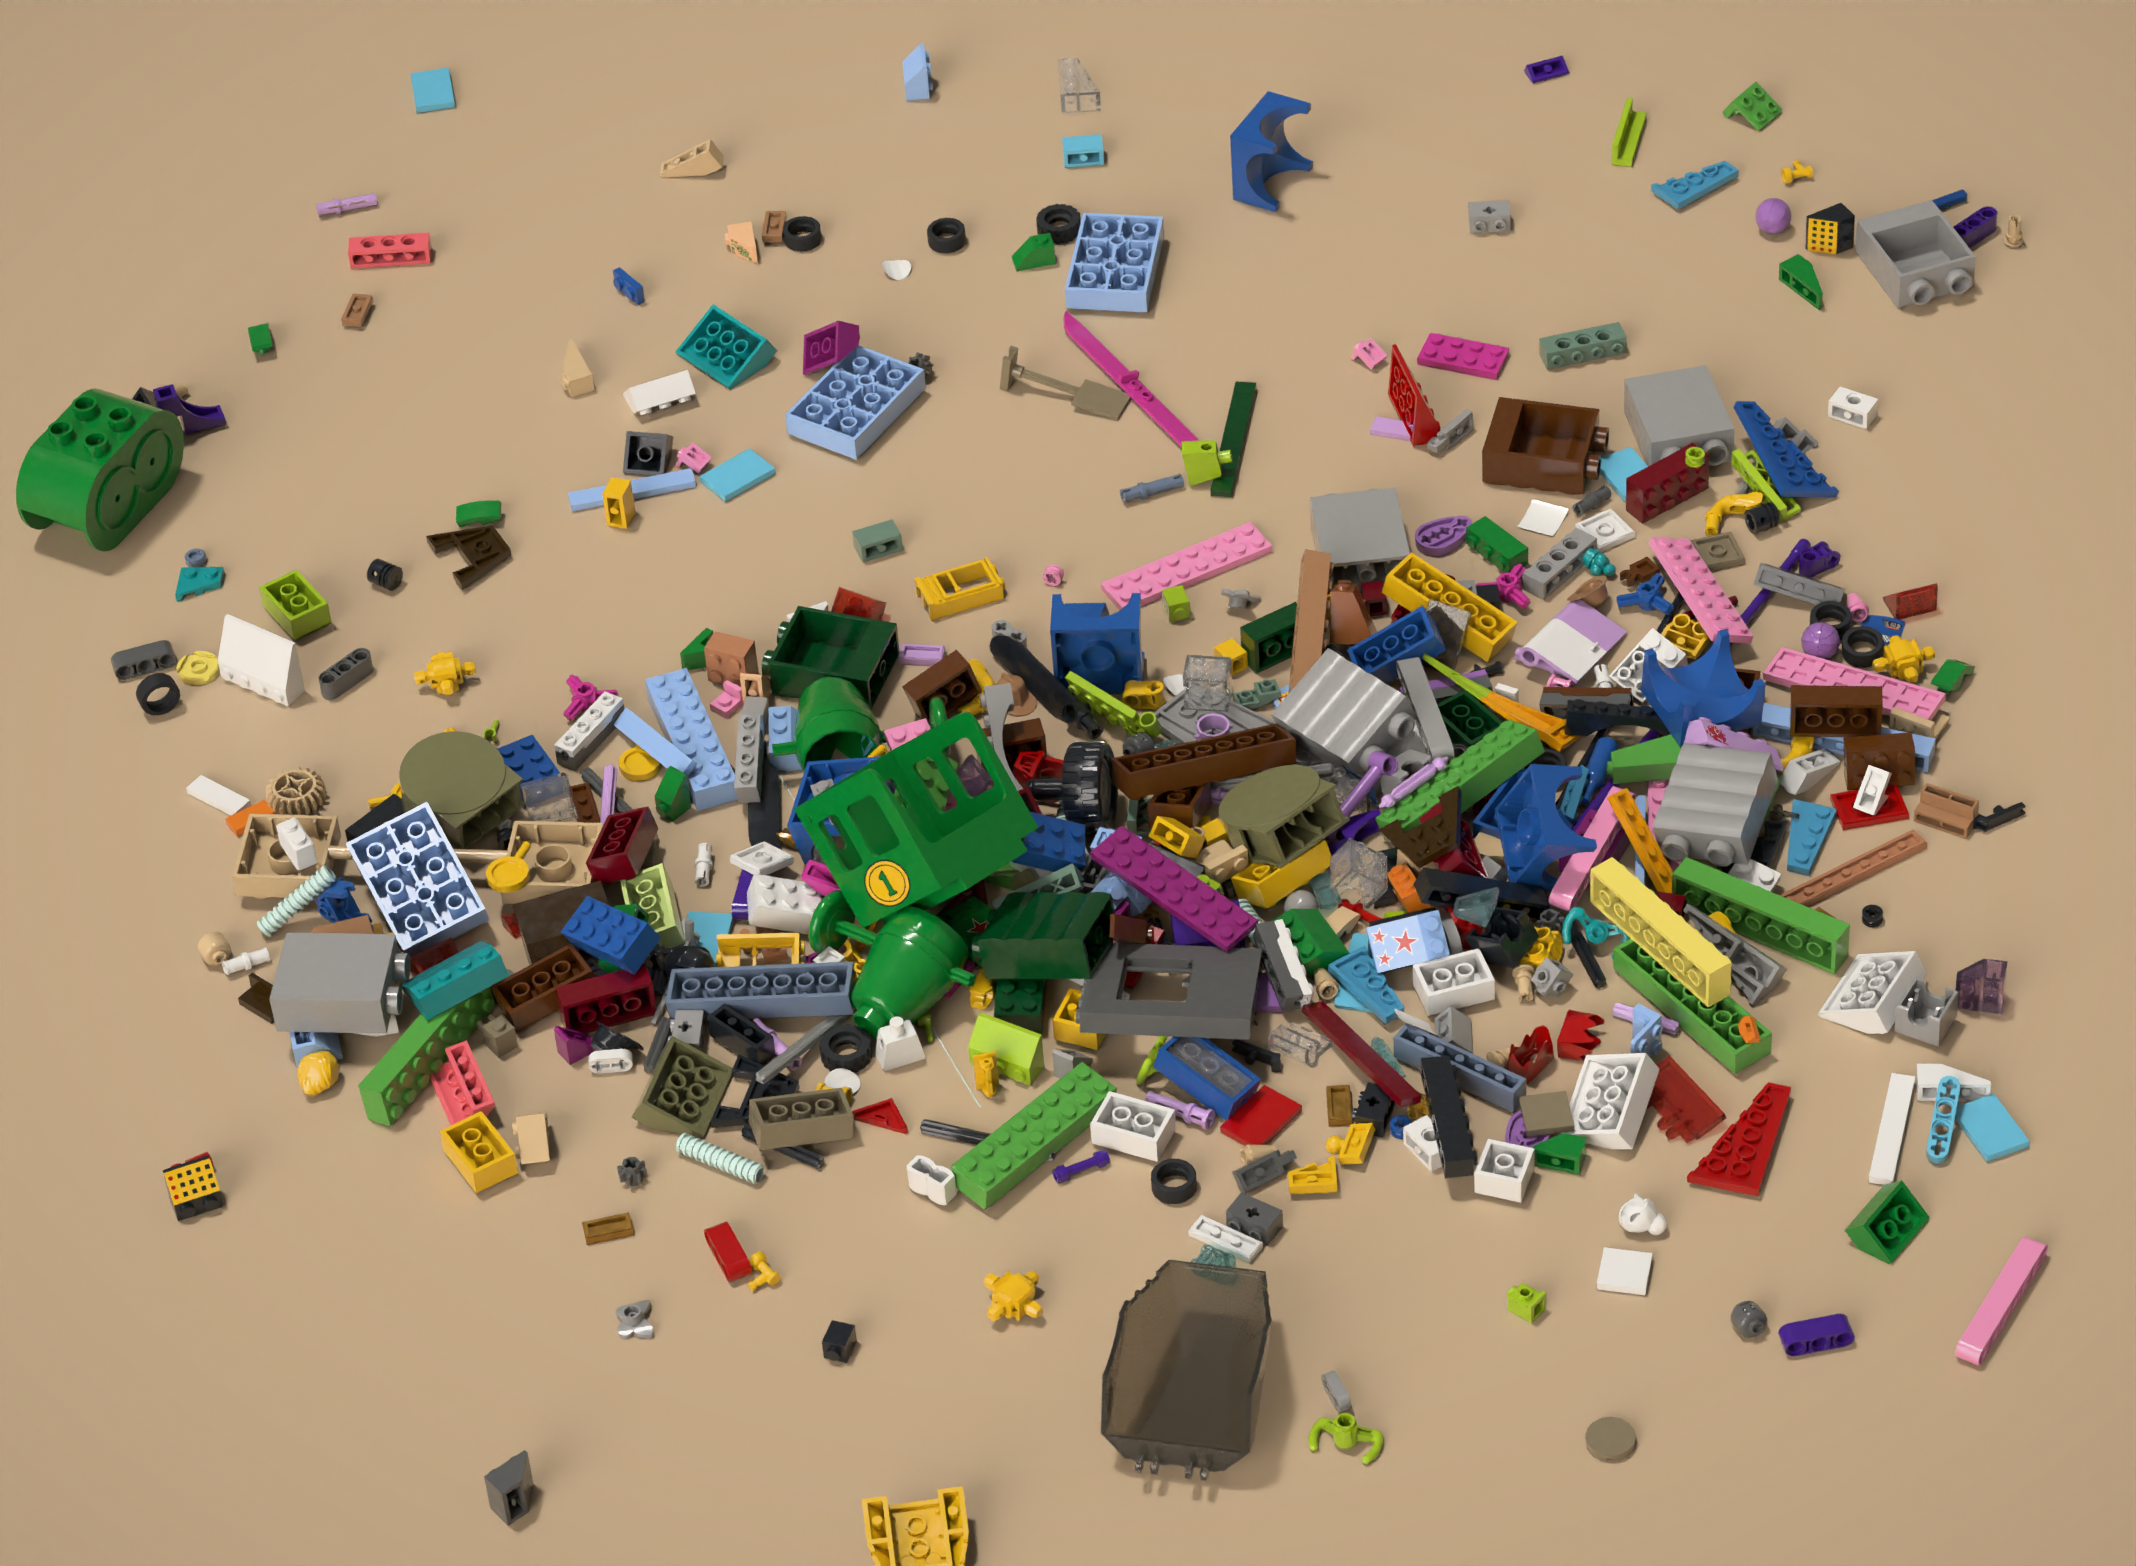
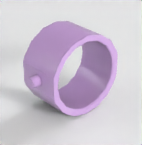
[1194,713,1233,740]

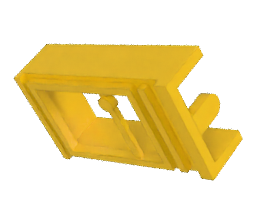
[914,557,1006,620]
[716,933,805,967]

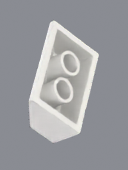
[623,370,696,416]

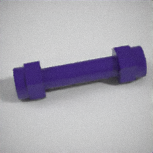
[1052,1150,1110,1183]

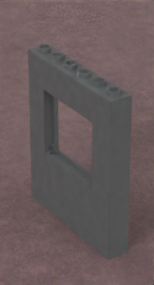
[1076,943,1262,1040]

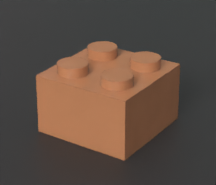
[704,631,759,687]

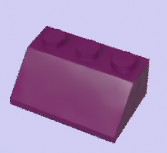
[803,320,860,375]

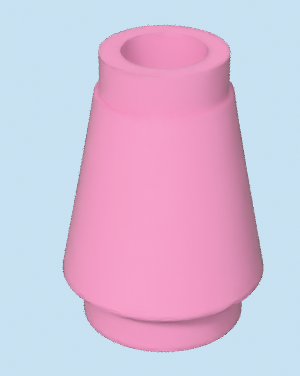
[1847,593,1869,622]

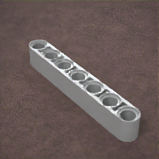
[1396,657,1454,761]

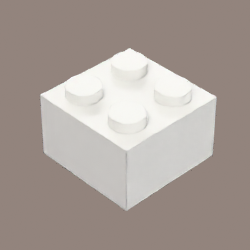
[1474,1139,1534,1203]

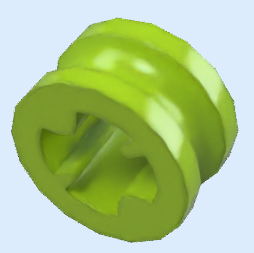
[1685,447,1705,468]

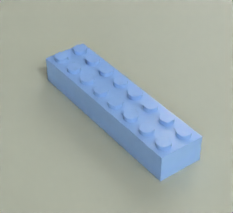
[645,668,738,811]

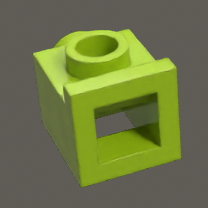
[1507,1282,1546,1324]

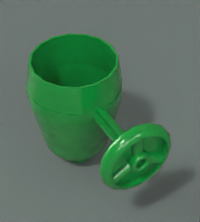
[772,677,950,773]
[808,890,976,1038]

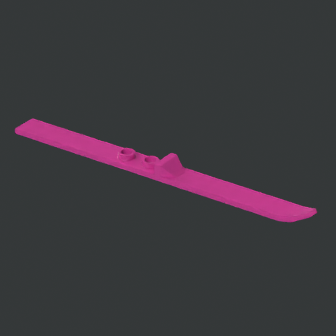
[1063,311,1200,448]

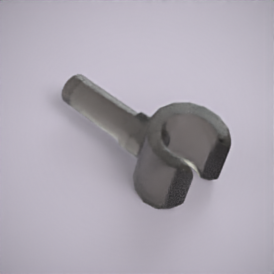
[1769,804,1800,821]

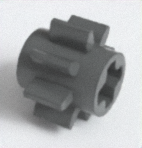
[908,352,934,375]
[1536,909,1565,934]
[617,1157,647,1186]

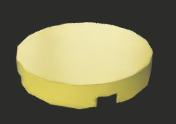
[176,651,220,686]

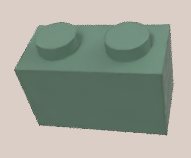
[852,519,903,562]

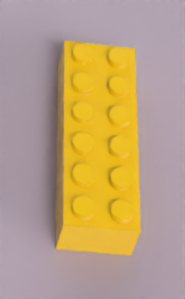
[1381,552,1518,662]

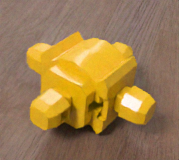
[1872,635,1935,683]
[414,651,476,695]
[984,1271,1043,1321]

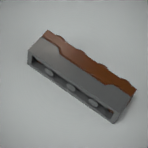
[1539,687,1634,720]

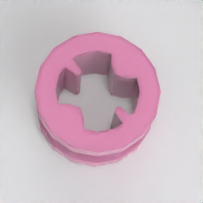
[1042,564,1064,586]

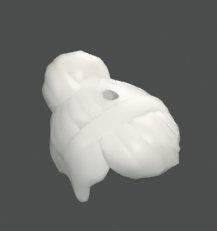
[1618,1193,1667,1235]

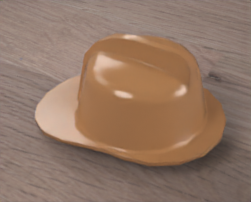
[1567,575,1608,609]
[997,672,1037,716]

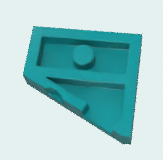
[175,567,225,601]

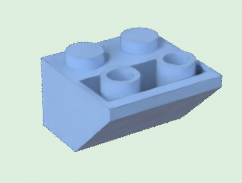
[902,44,933,101]
[289,1032,343,1068]

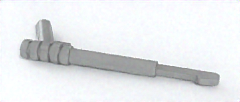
[651,920,700,1025]

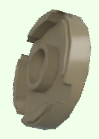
[1585,1417,1636,1461]

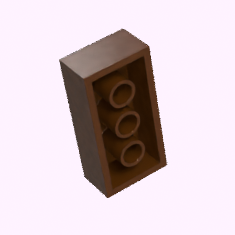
[1790,685,1883,737]
[490,943,594,1032]

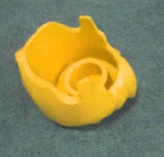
[297,1051,340,1096]

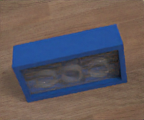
[1153,1037,1261,1121]

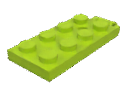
[1065,671,1162,738]

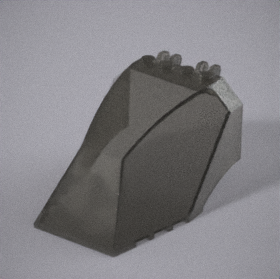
[1101,1260,1272,1481]

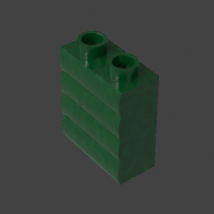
[762,606,900,710]
[972,892,1115,979]

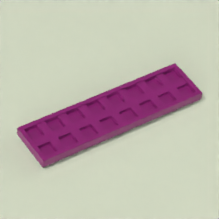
[1090,826,1258,953]

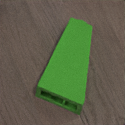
[1607,734,1682,784]

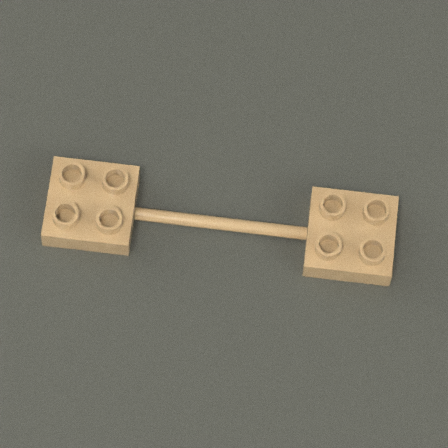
[232,814,603,904]

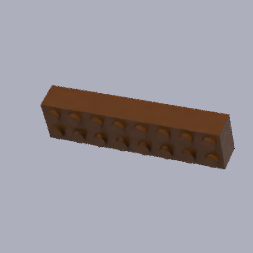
[1111,723,1297,800]

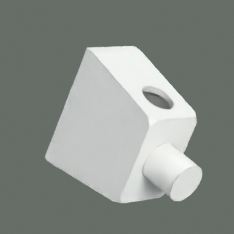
[875,1017,925,1072]

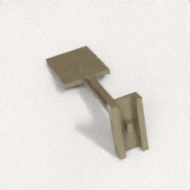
[1000,346,1131,421]

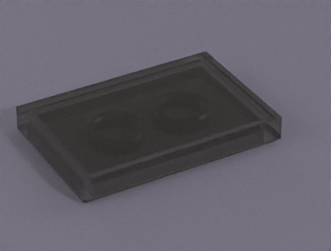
[1422,599,1472,673]

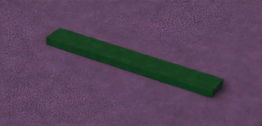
[1210,381,1257,497]

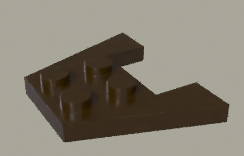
[426,525,511,590]
[1379,786,1462,868]

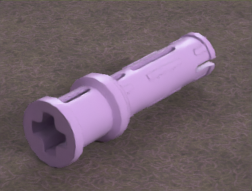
[1145,1091,1216,1130]

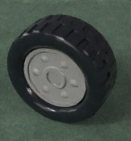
[1025,741,1118,835]

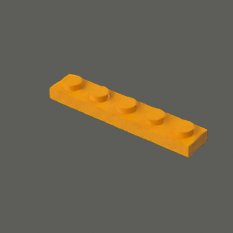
[1607,788,1673,894]

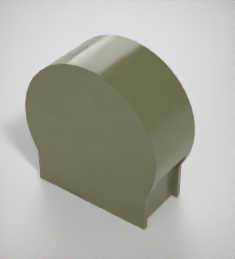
[399,731,525,849]
[1218,765,1350,869]

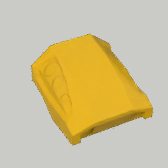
[1661,614,1711,659]
[1518,927,1563,969]

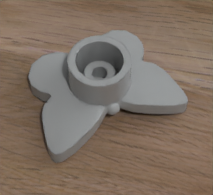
[1221,589,1260,609]
[616,1300,654,1339]

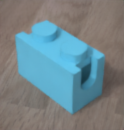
[1062,134,1104,168]

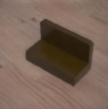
[238,973,274,1024]

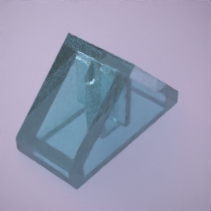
[1453,887,1500,927]

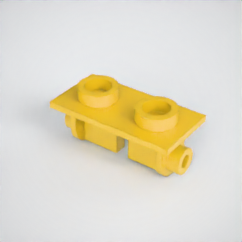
[973,1051,999,1097]

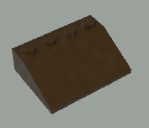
[512,881,610,965]

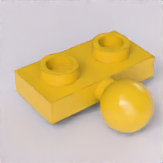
[1326,1123,1376,1165]

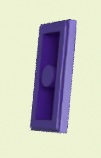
[1524,55,1569,84]

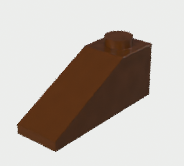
[1109,914,1154,944]

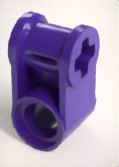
[1799,541,1841,578]

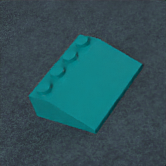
[675,304,778,389]
[400,941,509,1020]

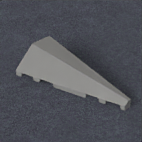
[1735,417,1818,494]
[1683,904,1787,1005]

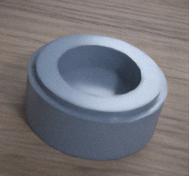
[185,549,207,567]

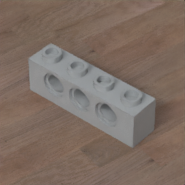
[1522,528,1597,600]
[734,713,765,803]

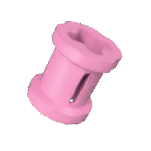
[1547,673,1575,687]

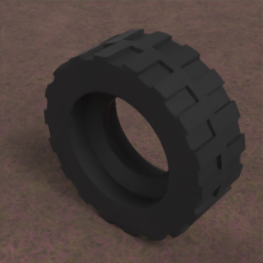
[1036,204,1081,244]
[819,1024,872,1073]

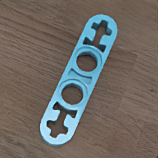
[1926,1076,1960,1164]

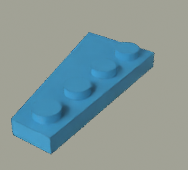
[1651,161,1739,210]
[1787,799,1837,876]
[1328,946,1404,1024]

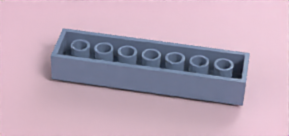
[666,961,857,1021]

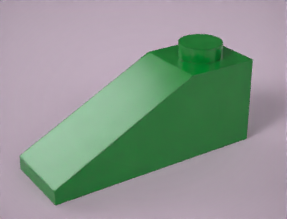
[1779,254,1823,310]

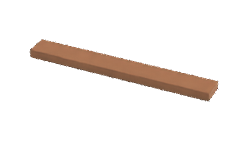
[1781,830,1927,907]

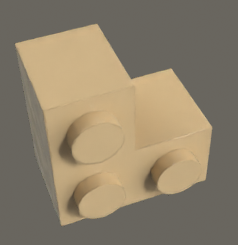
[512,1112,551,1164]

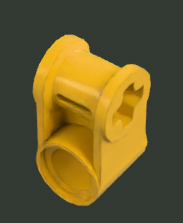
[1122,680,1166,710]

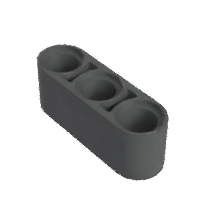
[111,640,177,680]
[318,648,373,700]

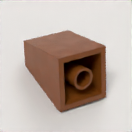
[1330,580,1377,644]

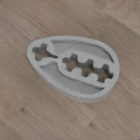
[1436,908,1463,956]

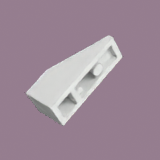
[1780,749,1841,795]
[1916,1063,1991,1101]

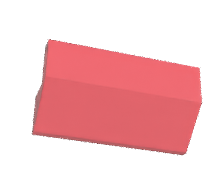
[430,1041,495,1126]

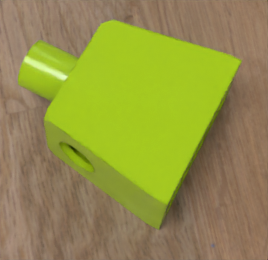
[1181,440,1233,486]

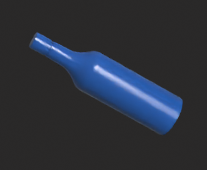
[1581,737,1618,805]

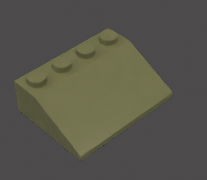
[631,1036,733,1139]

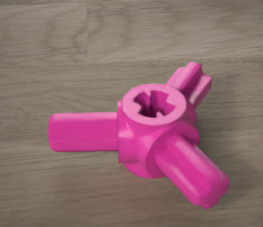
[1476,564,1531,609]
[563,674,618,721]

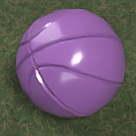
[1755,198,1792,234]
[1801,622,1840,660]

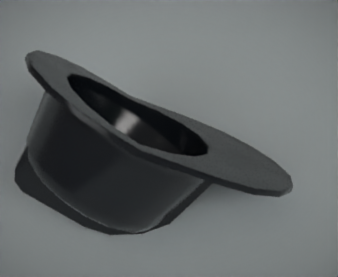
[665,946,716,978]
[591,1021,644,1051]

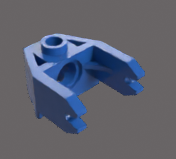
[314,877,373,923]

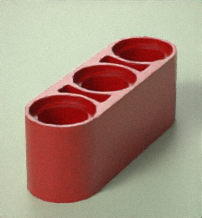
[704,1221,752,1282]

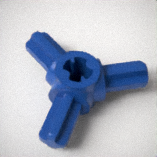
[1616,573,1674,615]

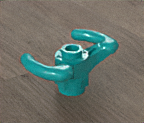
[1562,907,1631,959]

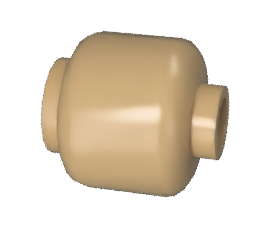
[198,932,231,965]

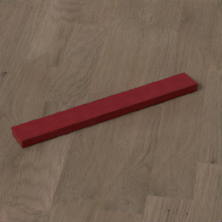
[1302,1001,1422,1107]

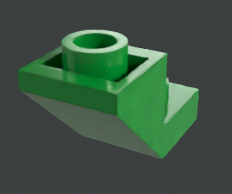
[248,323,273,354]
[1931,659,1975,694]

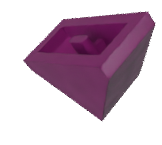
[554,1026,596,1065]

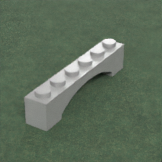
[980,683,1023,791]

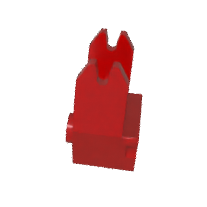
[1013,751,1064,803]

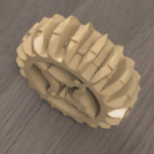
[265,767,326,815]

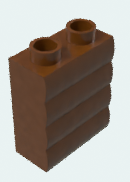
[1482,397,1609,495]

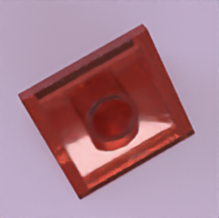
[1883,583,1938,620]

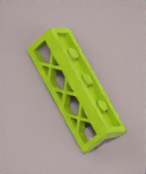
[1612,97,1647,167]
[1731,448,1801,523]

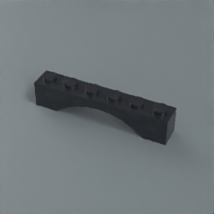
[1564,699,1671,736]

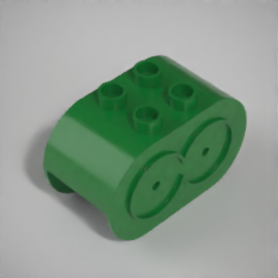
[16,388,184,551]

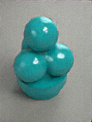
[1582,548,1616,577]

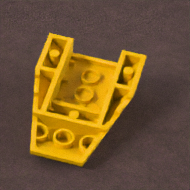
[862,1486,969,1566]

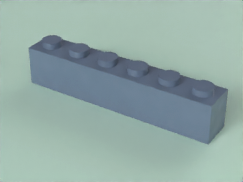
[1393,1023,1526,1113]

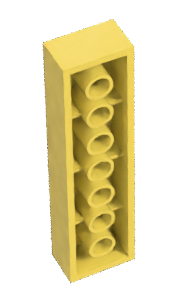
[1590,857,1732,1007]

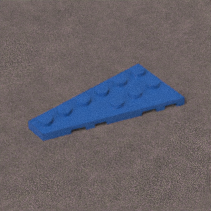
[1733,401,1839,497]

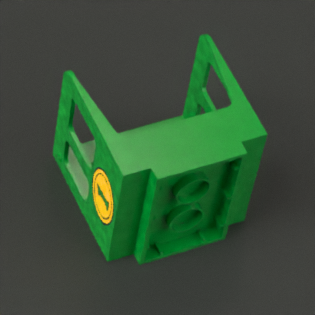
[794,712,1039,928]

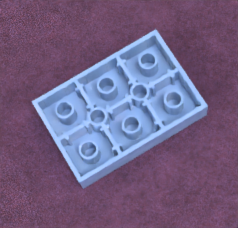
[1065,213,1164,313]
[785,345,926,460]
[346,802,490,961]

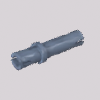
[1120,474,1184,503]

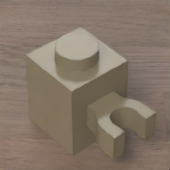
[477,1014,518,1058]

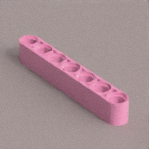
[1549,786,1636,912]
[1955,1236,2048,1366]

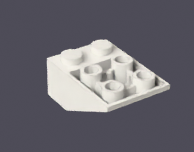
[1609,628,1688,704]

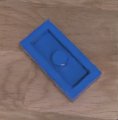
[613,267,645,305]

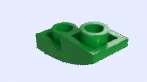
[456,500,502,527]

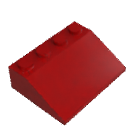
[1388,344,1441,446]

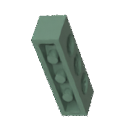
[1539,322,1627,369]

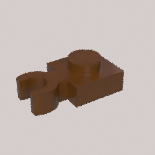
[1620,557,1660,587]

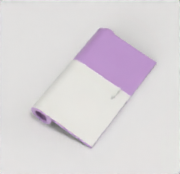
[1519,599,1627,683]

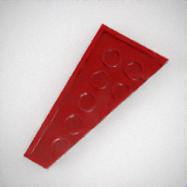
[1687,1082,1791,1196]

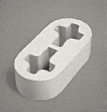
[588,1049,633,1074]

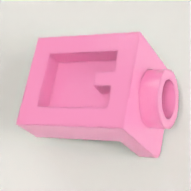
[1351,338,1388,370]
[676,442,712,474]
[710,680,743,719]

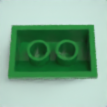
[1273,909,1350,980]
[1844,1180,1930,1264]

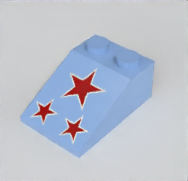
[1366,910,1450,973]

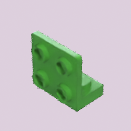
[1722,82,1782,131]

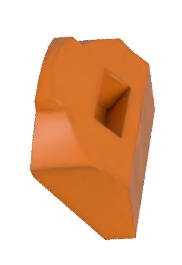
[1738,1016,1761,1044]

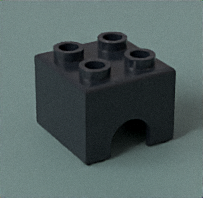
[1466,906,1539,968]

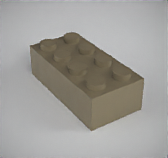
[749,1088,854,1150]

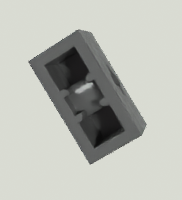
[1226,1192,1283,1245]

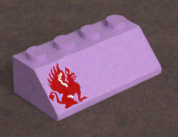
[1684,717,1783,773]

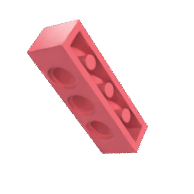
[348,233,432,268]

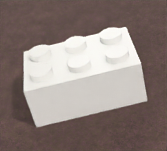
[747,874,821,934]
[1413,948,1495,1016]
[1090,1091,1176,1162]

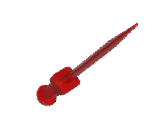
[1338,899,1382,923]

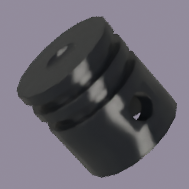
[1744,502,1780,534]
[367,558,403,591]

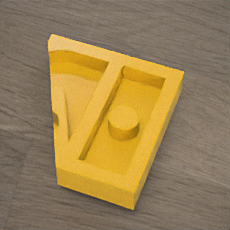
[1288,1156,1337,1195]

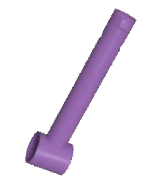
[1325,751,1398,841]

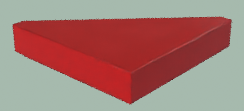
[852,1098,908,1134]

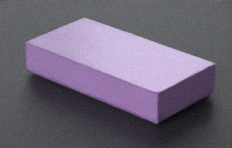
[1370,416,1413,441]
[899,644,945,666]

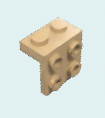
[1188,840,1249,884]

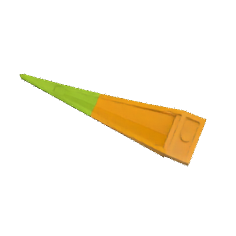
[1422,653,1581,752]

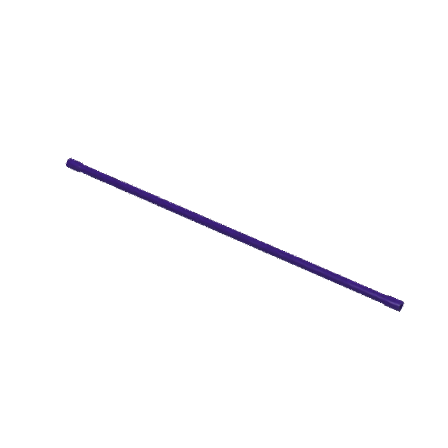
[1571,539,1811,832]

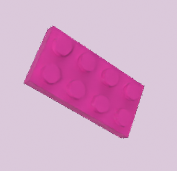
[1417,333,1509,380]

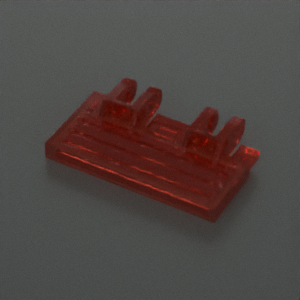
[1646,1055,1727,1144]

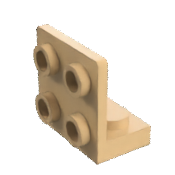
[1889,707,1949,738]

